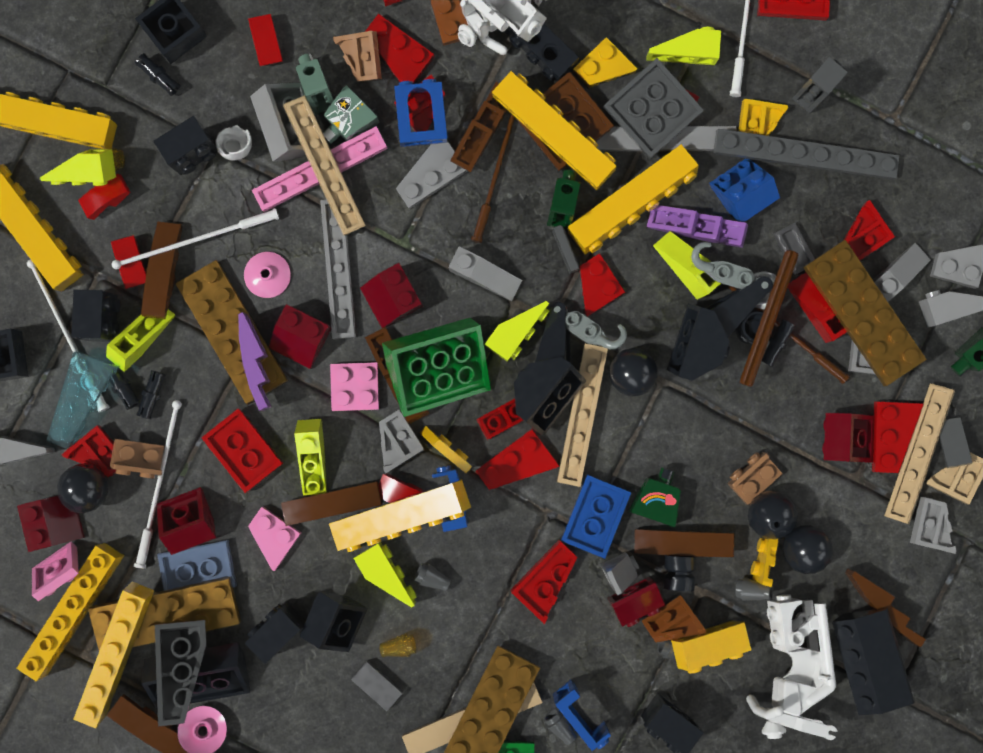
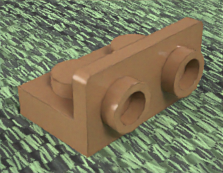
[110,439,164,478]
[727,452,783,505]

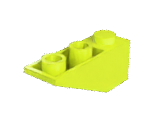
[40,149,116,186]
[653,231,721,300]
[485,301,549,362]
[294,419,327,496]
[353,542,417,608]

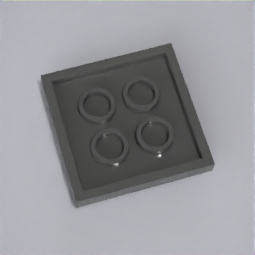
[604,58,704,159]

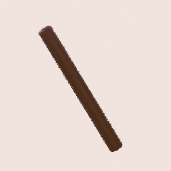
[740,250,799,387]

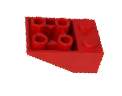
[787,272,847,343]

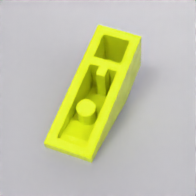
[646,27,721,65]
[106,309,175,372]

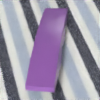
[647,205,748,248]
[238,312,272,411]

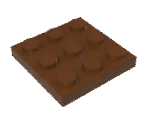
[515,72,614,172]

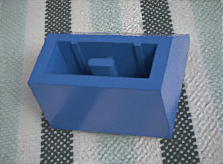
[709,158,780,222]

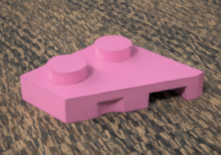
[248,506,301,571]

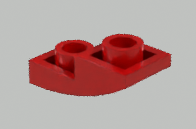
[248,14,282,66]
[78,174,131,220]
[111,235,147,289]
[476,398,523,440]
[379,473,425,503]

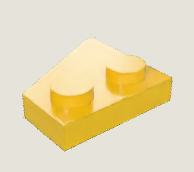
[738,99,788,136]
[750,538,778,587]

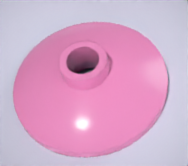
[244,252,291,298]
[178,706,227,753]

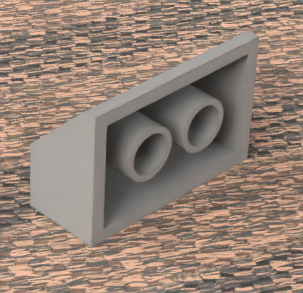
[250,83,310,162]

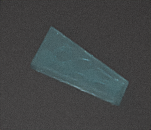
[46,352,120,449]

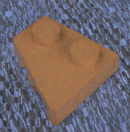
[333,31,382,82]

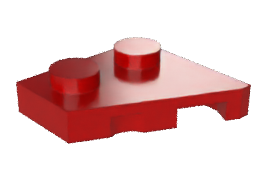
[394,75,445,132]
[843,200,895,261]
[579,253,625,317]
[62,425,116,477]

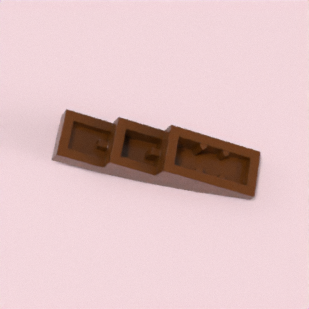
[450,82,508,173]
[141,221,182,319]
[365,327,430,424]
[281,481,383,526]
[634,529,735,557]
[845,569,926,647]
[106,694,188,753]

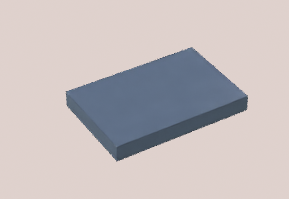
[157,540,237,591]

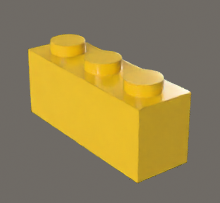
[671,620,751,673]

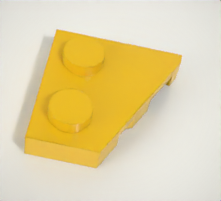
[573,37,637,88]
[420,426,472,473]

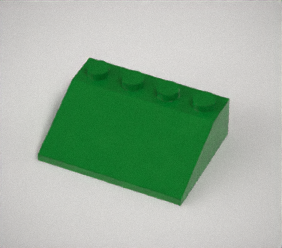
[382,318,491,417]

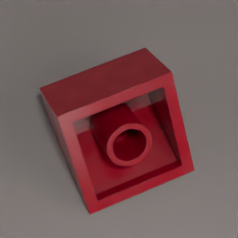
[360,263,423,328]
[269,304,331,369]
[822,413,875,463]
[157,487,216,555]
[17,496,85,552]
[607,577,665,627]

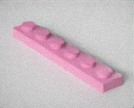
[252,127,388,212]

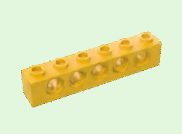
[16,543,125,682]

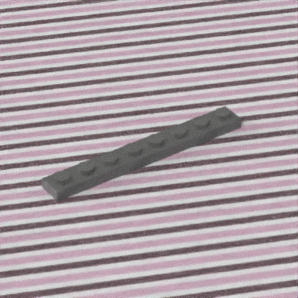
[713,129,899,180]

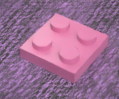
[330,363,379,411]
[32,542,79,601]

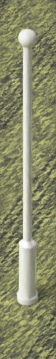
[730,0,750,97]
[112,208,279,269]
[27,259,110,413]
[134,400,182,569]

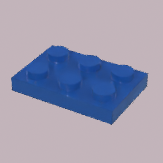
[561,475,631,559]

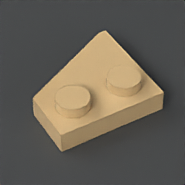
[925,453,983,505]

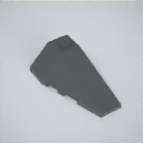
[155,620,206,727]

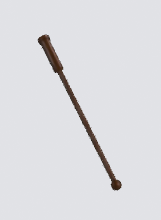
[471,114,515,243]
[724,284,850,384]

